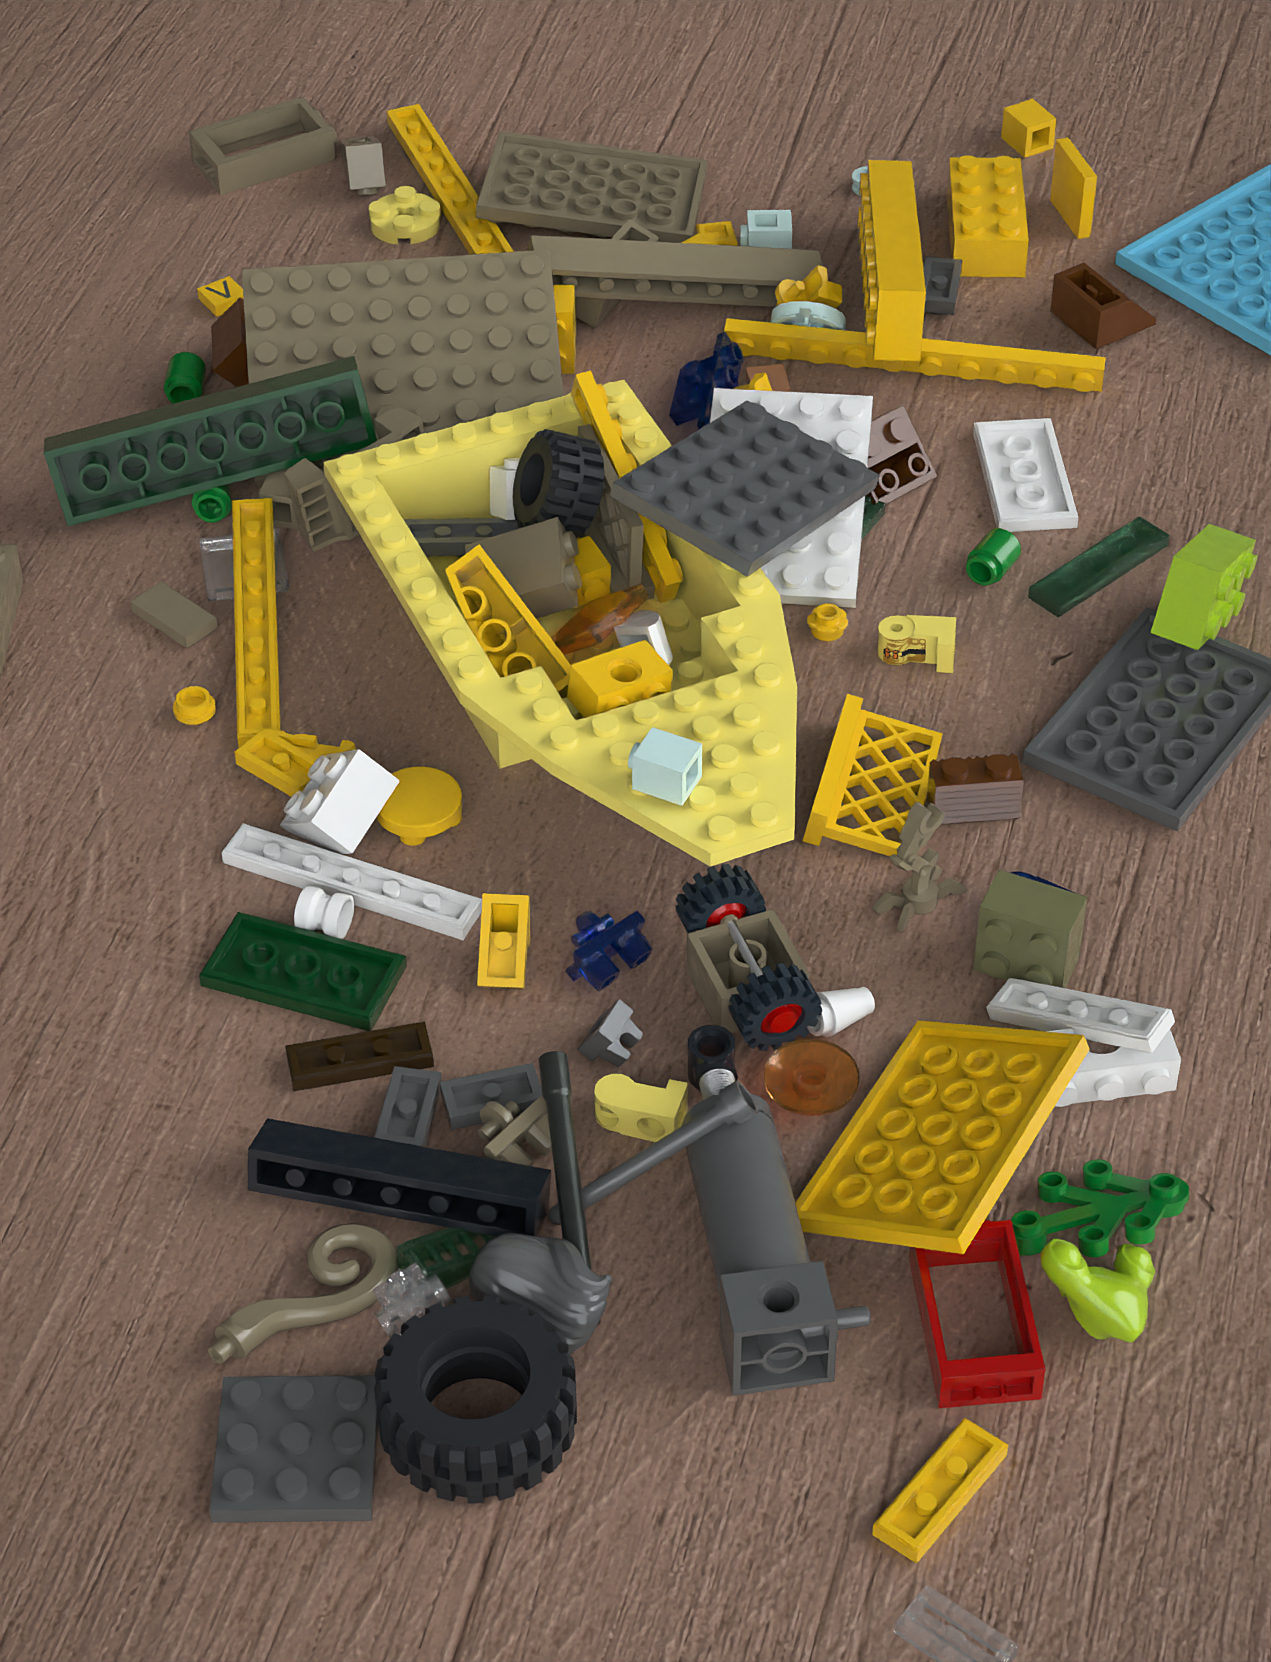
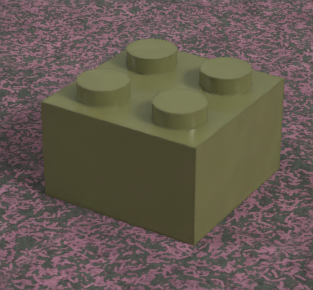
[973,870,1087,988]

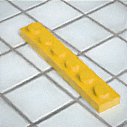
[571,370,683,603]

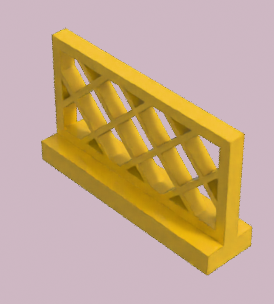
[802,694,943,856]

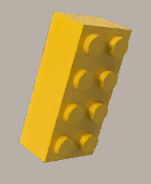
[947,155,1029,277]

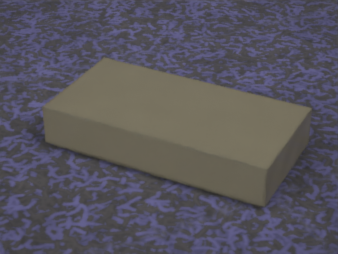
[130,581,218,648]

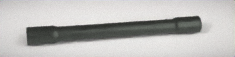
[539,1051,601,1325]

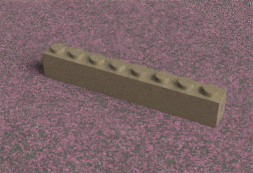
[527,235,823,307]

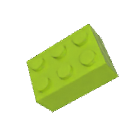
[1150,524,1257,650]

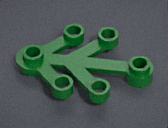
[1011,1159,1190,1257]

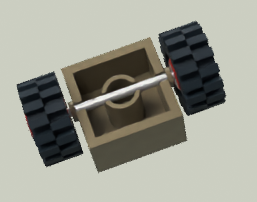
[675,864,823,1052]

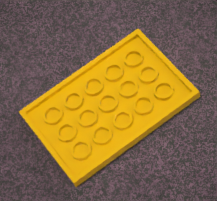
[795,1020,1089,1254]

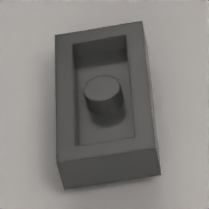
[924,256,962,315]
[440,1063,543,1130]
[374,1066,442,1147]

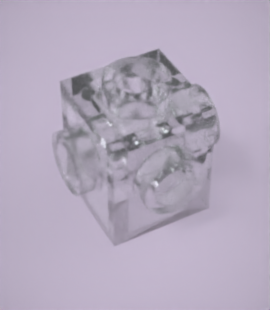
[373,1262,452,1338]

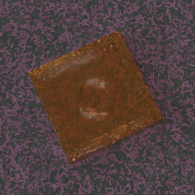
[551,584,649,655]

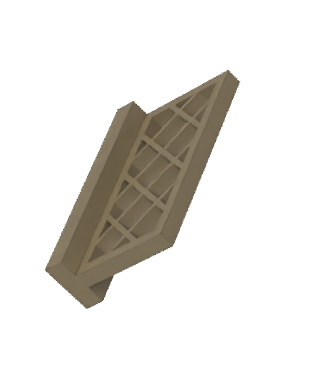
[578,424,655,606]

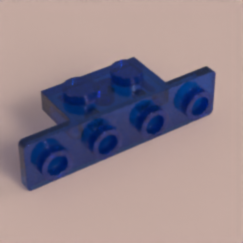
[669,332,743,429]

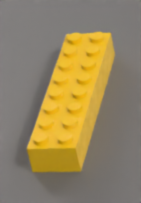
[857,160,926,362]

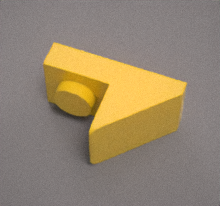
[477,893,531,989]

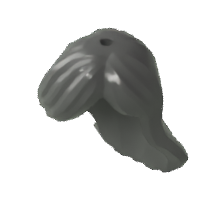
[469,1233,612,1355]

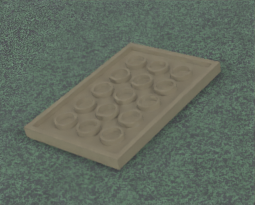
[476,131,708,243]

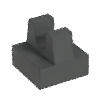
[577,999,643,1067]

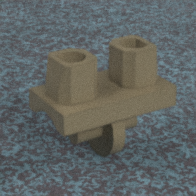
[477,1094,552,1166]

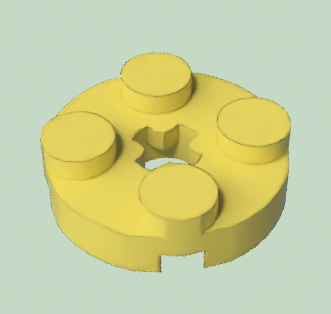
[369,186,441,244]

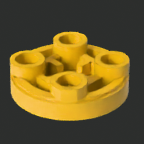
[376,766,462,846]

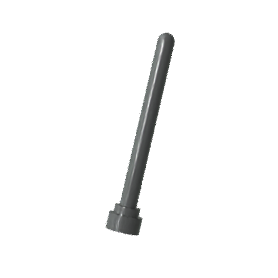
[548,1080,758,1225]

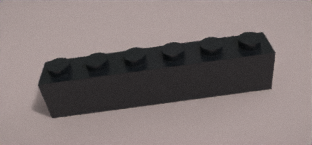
[247,1118,551,1236]

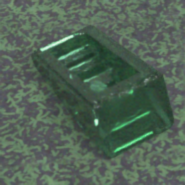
[396,1227,496,1301]

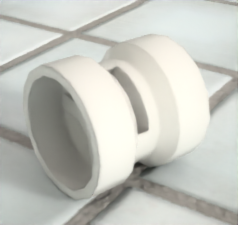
[294,885,354,939]

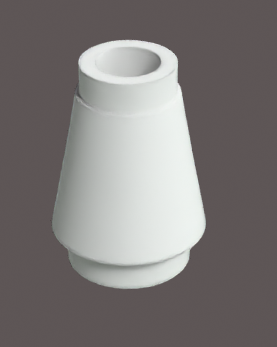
[807,987,875,1038]

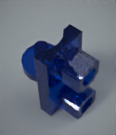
[565,910,653,991]

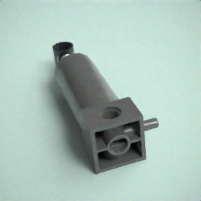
[682,1025,871,1396]

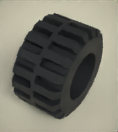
[513,429,604,539]

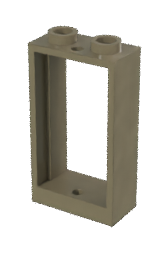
[189,97,338,195]

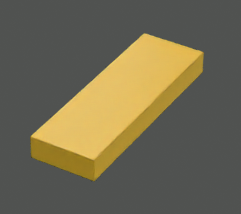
[872,1417,1008,1564]

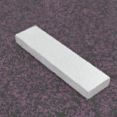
[986,978,1175,1053]

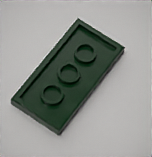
[199,912,407,1031]

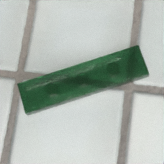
[1028,516,1170,618]

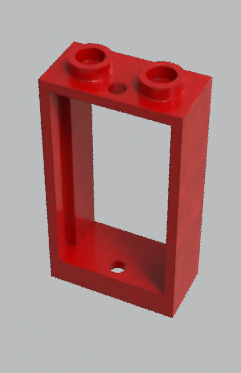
[909,1220,1046,1409]

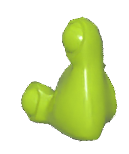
[1040,1239,1155,1342]

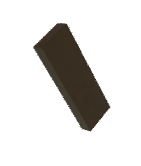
[285,1021,434,1092]

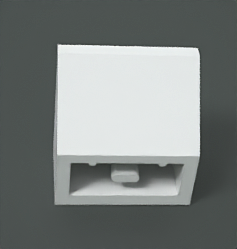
[280,749,400,854]

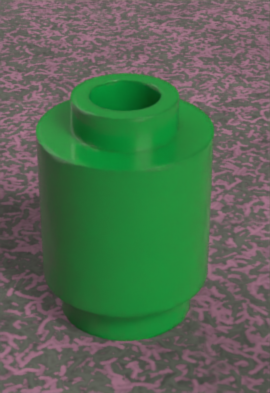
[164,352,206,404]
[966,528,1021,586]

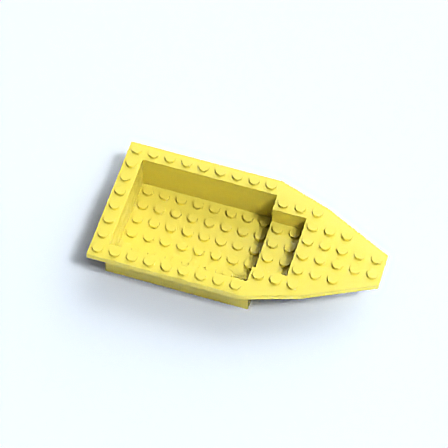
[323,379,797,867]

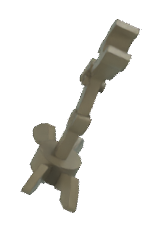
[872,802,967,933]

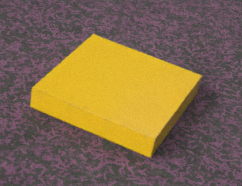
[1050,137,1097,239]

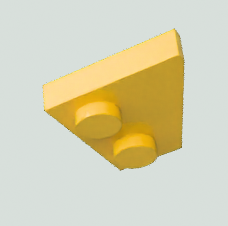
[234,728,356,797]

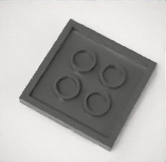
[209,1375,378,1523]

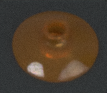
[763,1039,860,1116]

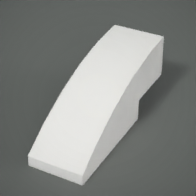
[612,610,673,665]

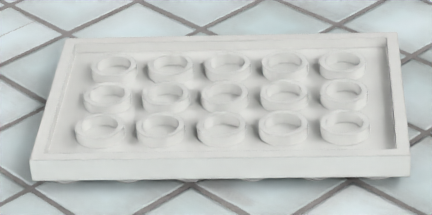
[710,388,873,608]

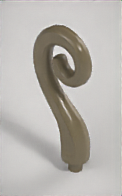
[208,1223,397,1364]

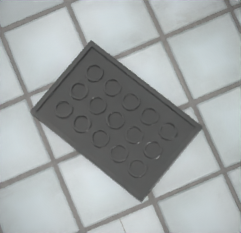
[610,400,880,577]
[1022,607,1271,832]

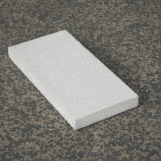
[973,418,1078,532]

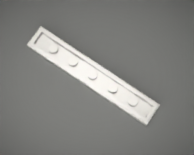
[222,823,482,940]

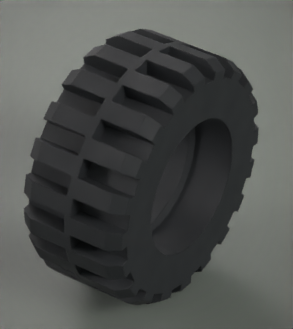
[374,1295,577,1503]

